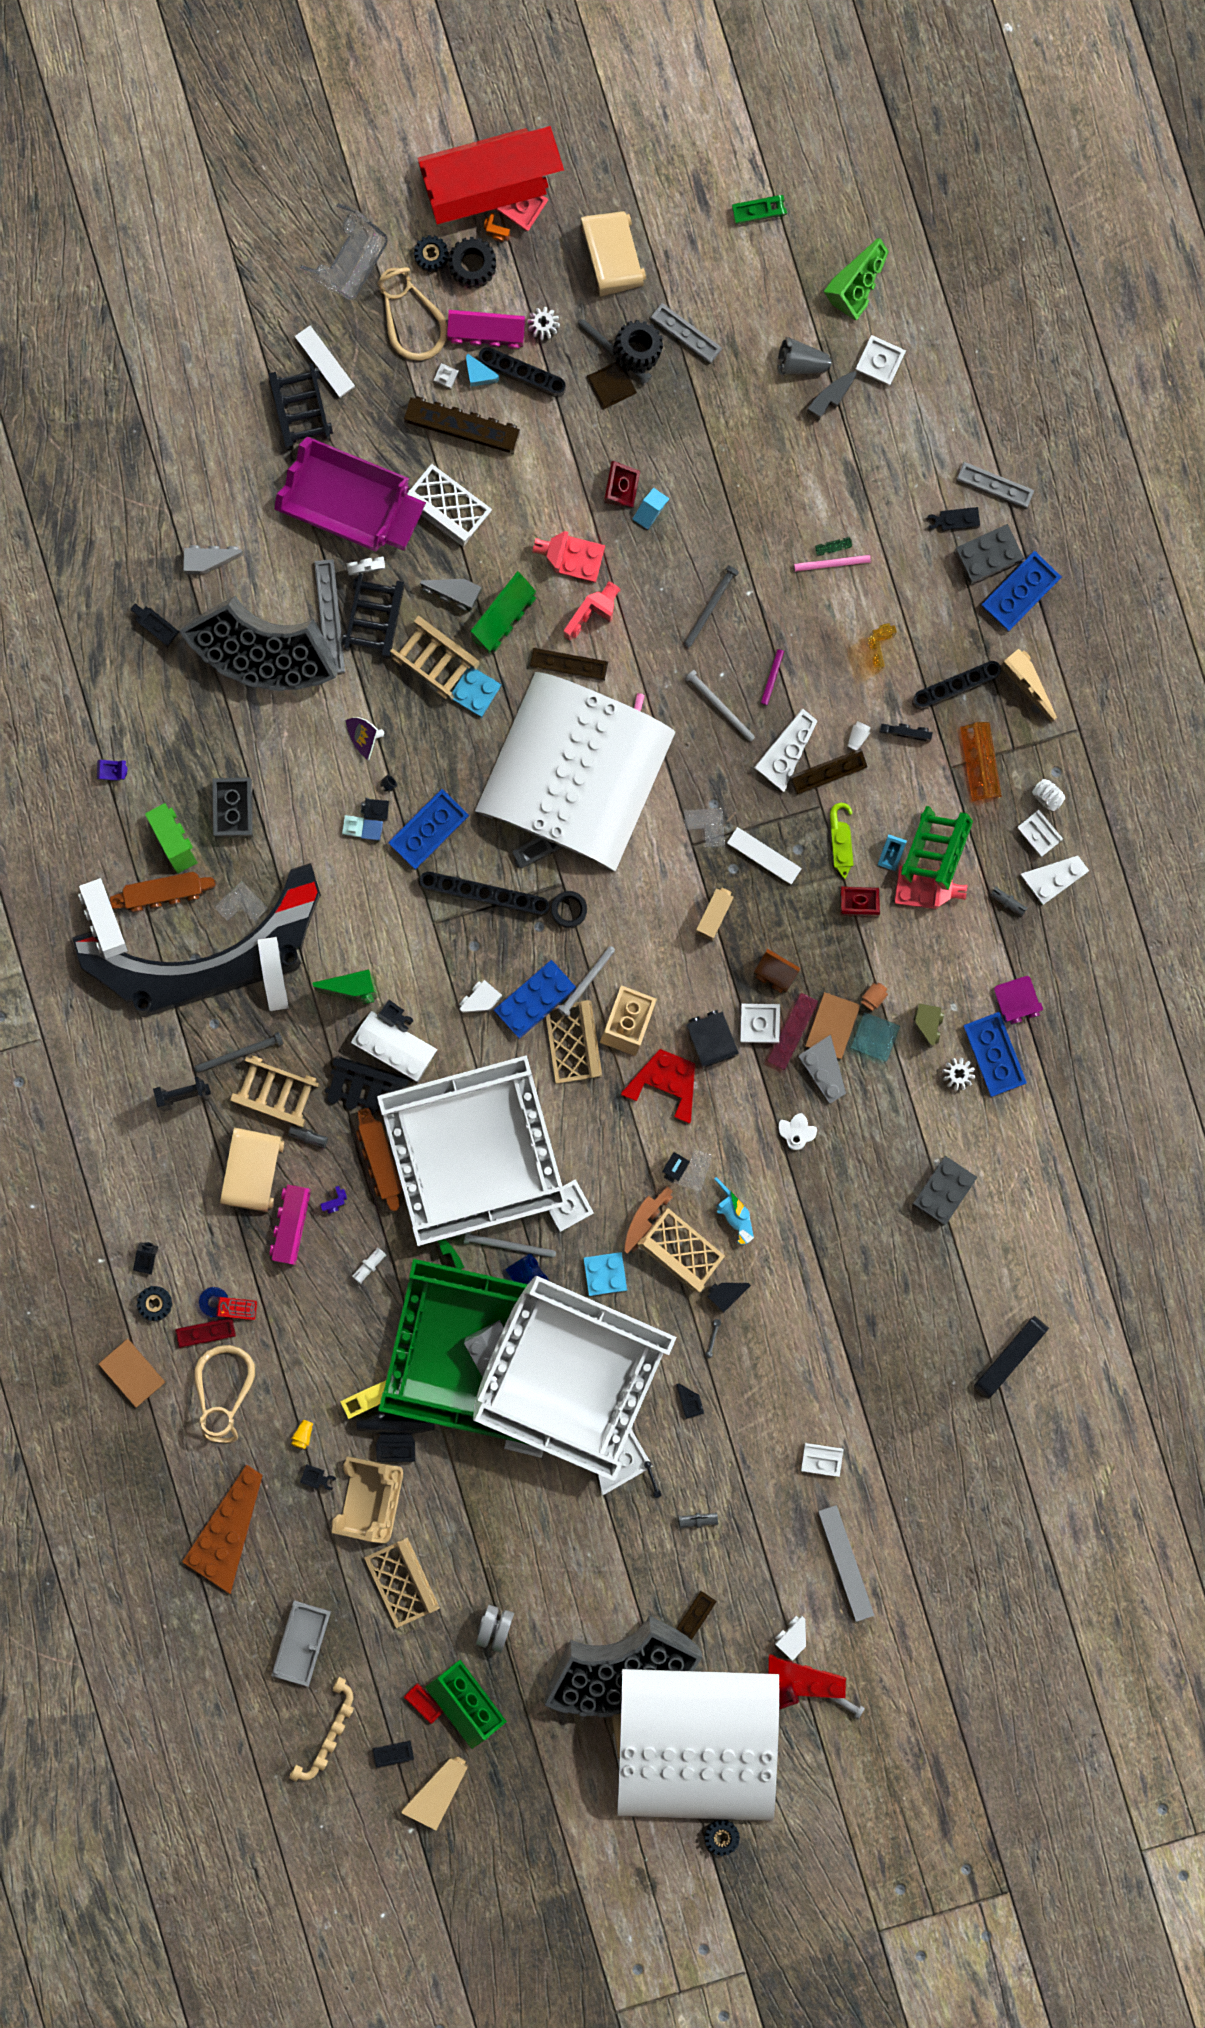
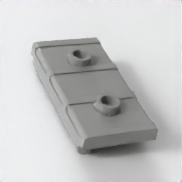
[271,1600,331,1687]

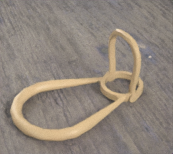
[377,267,448,361]
[194,1345,255,1443]

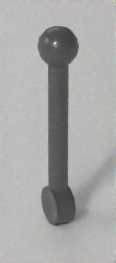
[705,1319,721,1358]

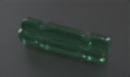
[815,537,852,556]

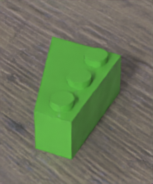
[145,803,198,874]

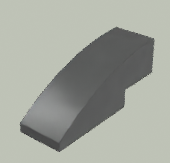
[807,371,857,421]
[512,837,564,868]

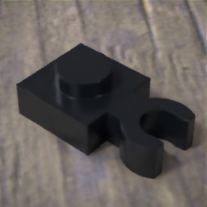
[377,1000,414,1032]
[300,1464,337,1490]

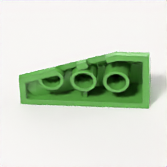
[824,238,889,320]

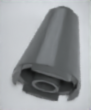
[777,337,832,375]

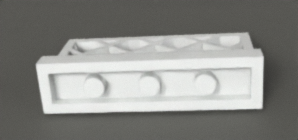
[408,464,492,547]

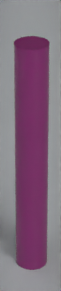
[760,649,784,706]

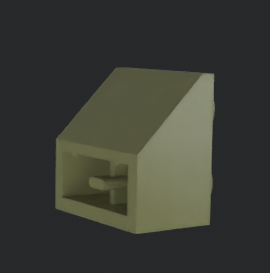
[913,1003,944,1048]

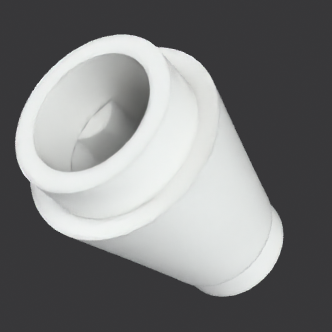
[847,721,871,750]

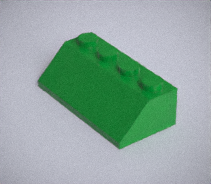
[425,1660,507,1749]

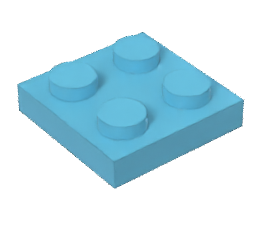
[452,667,502,718]
[584,1252,627,1296]

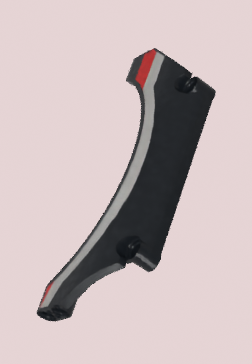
[72,863,321,1017]

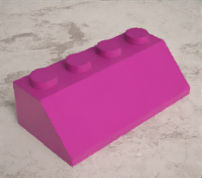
[447,310,525,349]
[269,1184,311,1265]

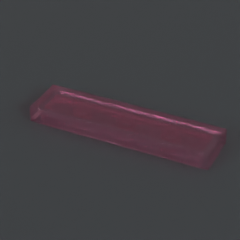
[767,993,818,1070]

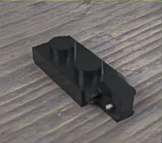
[131,603,180,647]

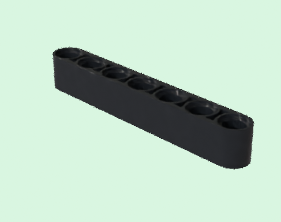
[420,871,549,916]

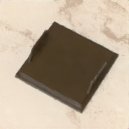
[586,361,637,410]

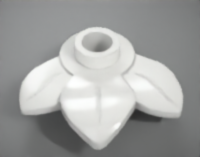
[779,1113,817,1150]

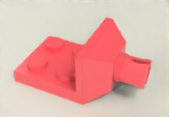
[489,196,549,231]
[532,531,605,583]
[564,581,621,641]
[894,866,967,909]

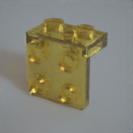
[868,623,897,672]

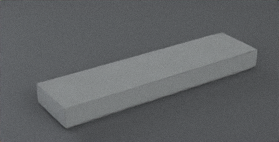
[650,303,722,364]
[957,462,1034,509]

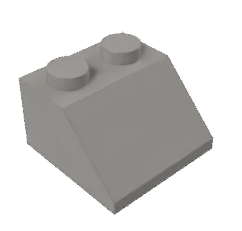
[464,1320,504,1376]

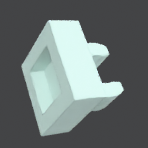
[342,815,364,837]

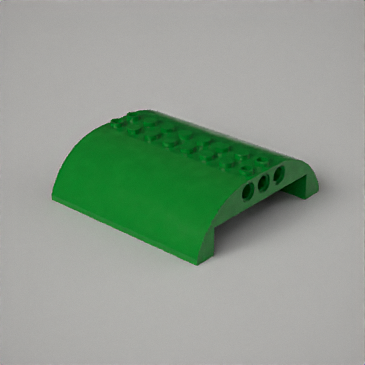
[378,1259,530,1445]

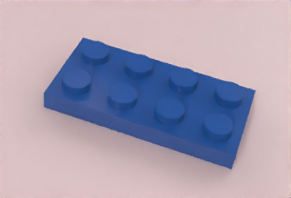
[981,551,1062,632]
[388,789,469,870]
[494,960,576,1039]
[963,1012,1027,1097]

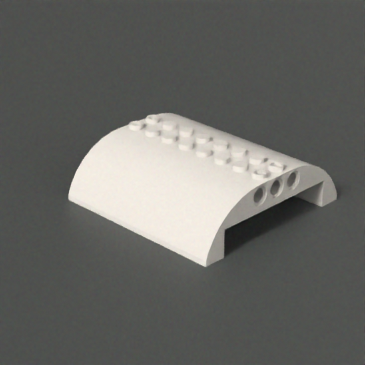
[475,672,675,872]
[377,1055,568,1246]
[473,1276,677,1481]
[617,1669,779,1821]

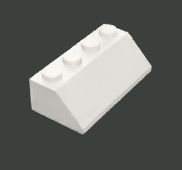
[351,1011,437,1083]

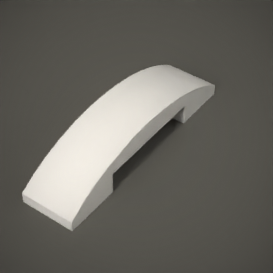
[258,937,289,1011]

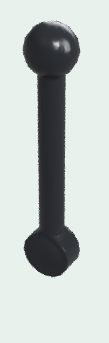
[644,1461,661,1498]

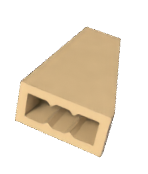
[402,1756,468,1830]

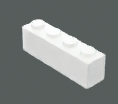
[78,878,128,959]

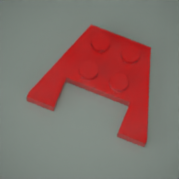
[621,1049,695,1124]

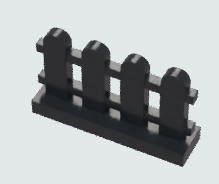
[325,1056,410,1114]

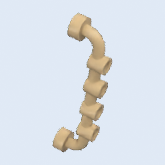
[289,1677,354,1782]

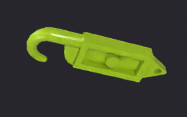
[830,802,854,879]

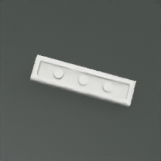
[295,326,355,398]
[727,827,802,885]

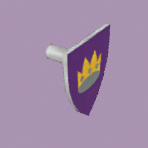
[345,717,384,760]

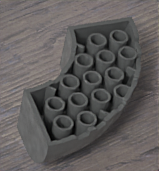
[179,595,337,691]
[544,1616,702,1717]

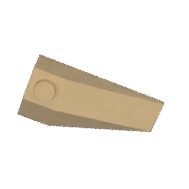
[1001,649,1057,722]

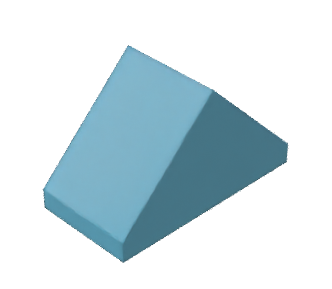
[466,354,499,387]
[632,488,669,530]
[878,835,907,871]

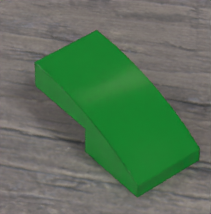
[438,1239,465,1269]

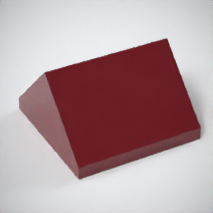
[604,461,640,508]
[840,886,880,918]

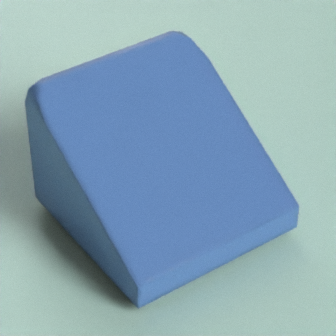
[361,819,383,841]

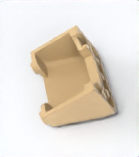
[581,211,646,297]
[220,1128,285,1213]
[331,1457,403,1543]

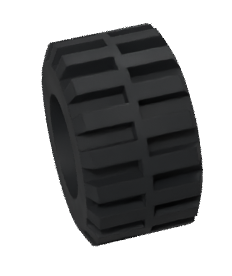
[449,237,496,289]
[613,320,663,373]

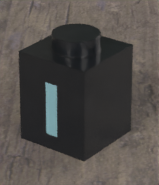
[662,1152,690,1183]

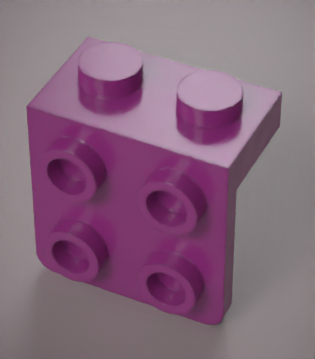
[994,976,1044,1025]

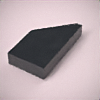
[676,1383,704,1418]

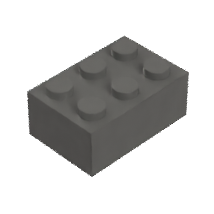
[954,524,1024,586]
[212,777,254,838]
[912,1156,977,1226]

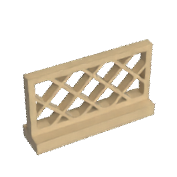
[546,1000,603,1084]
[637,1208,725,1292]
[364,1537,440,1628]

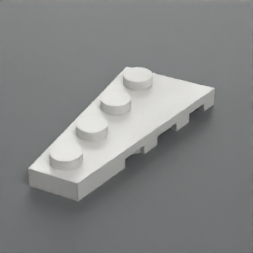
[754,709,817,792]

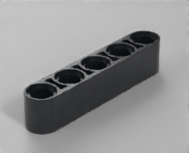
[479,347,566,398]
[912,661,1001,710]
[974,1315,1049,1399]

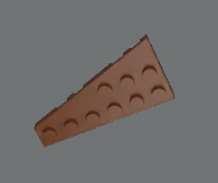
[182,1465,263,1594]

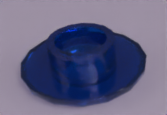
[199,1287,228,1317]

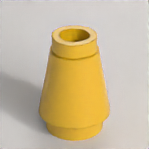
[291,1420,313,1450]

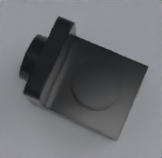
[361,798,389,820]
[133,1242,159,1275]

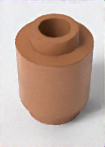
[861,982,888,1012]

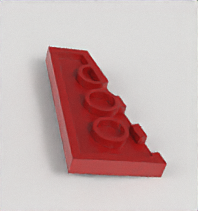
[768,1654,846,1699]

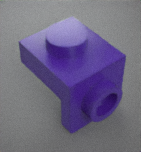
[97,760,128,781]
[320,1186,347,1214]

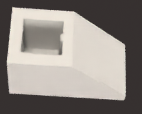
[459,980,502,1013]
[775,1615,806,1661]

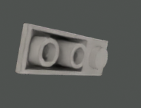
[184,545,243,574]
[420,579,482,611]

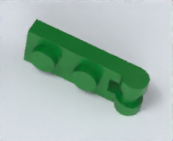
[732,195,787,224]

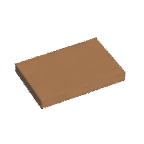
[805,992,860,1059]
[99,1339,166,1408]

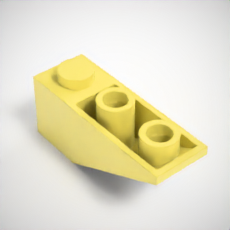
[340,1380,386,1419]

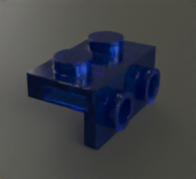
[506,1254,549,1284]

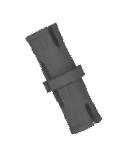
[990,886,1027,918]
[288,1125,329,1149]
[679,1512,718,1528]

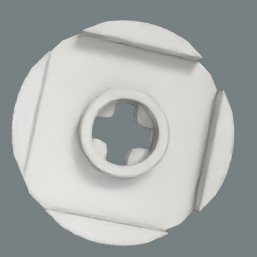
[346,557,385,575]

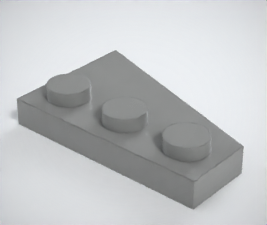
[798,1034,846,1104]

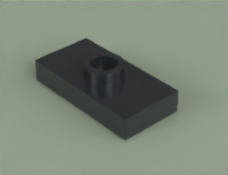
[372,1740,414,1768]

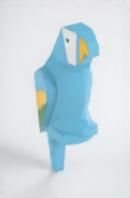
[714,1177,754,1245]

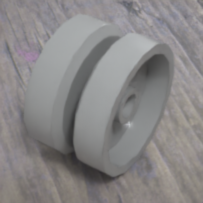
[476,1605,514,1653]

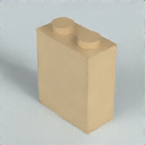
[696,888,734,942]

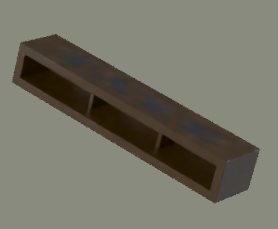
[404,396,520,454]

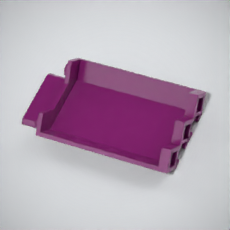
[274,437,427,552]

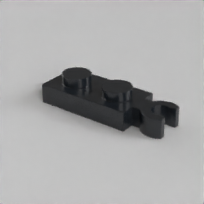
[927,507,980,531]
[880,723,933,742]

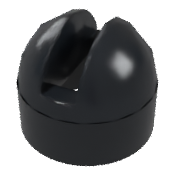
[380,775,397,792]

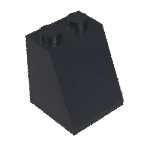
[686,1010,739,1069]

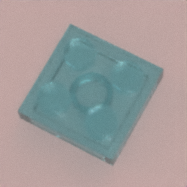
[851,1012,900,1062]

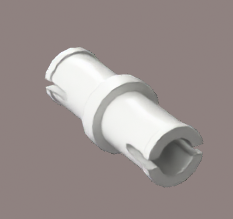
[352,1247,386,1284]

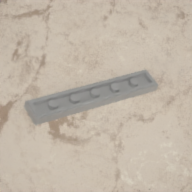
[315,559,345,674]
[818,1505,874,1622]

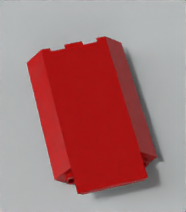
[417,126,564,225]

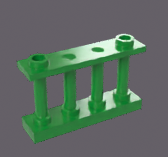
[901,806,973,890]

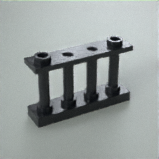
[268,363,333,450]
[342,573,405,659]
[153,1077,211,1111]

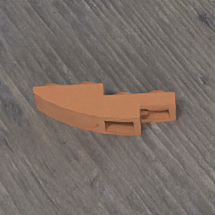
[624,1186,673,1254]

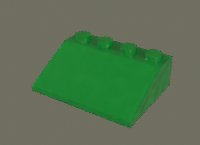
[470,571,537,654]
[312,969,378,1004]

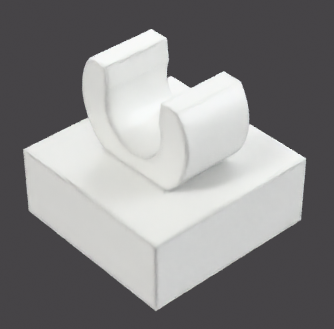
[434,363,459,389]

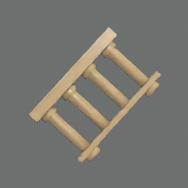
[390,615,480,700]
[230,1055,320,1128]

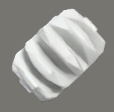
[527,307,560,340]
[1032,779,1065,811]
[942,1058,975,1090]

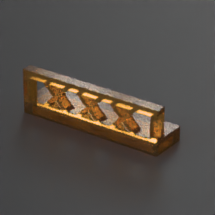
[960,722,1002,802]

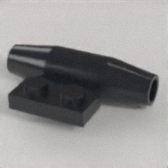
[357,1411,435,1462]

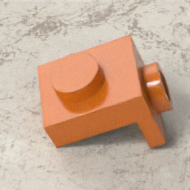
[484,213,510,242]

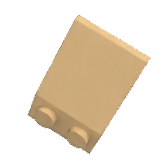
[600,985,657,1056]

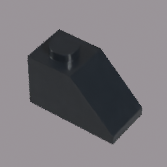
[707,1283,751,1313]

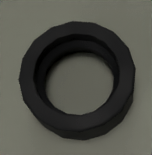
[551,891,587,928]

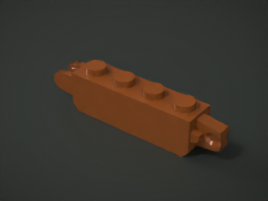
[110,872,216,913]
[356,1108,403,1211]

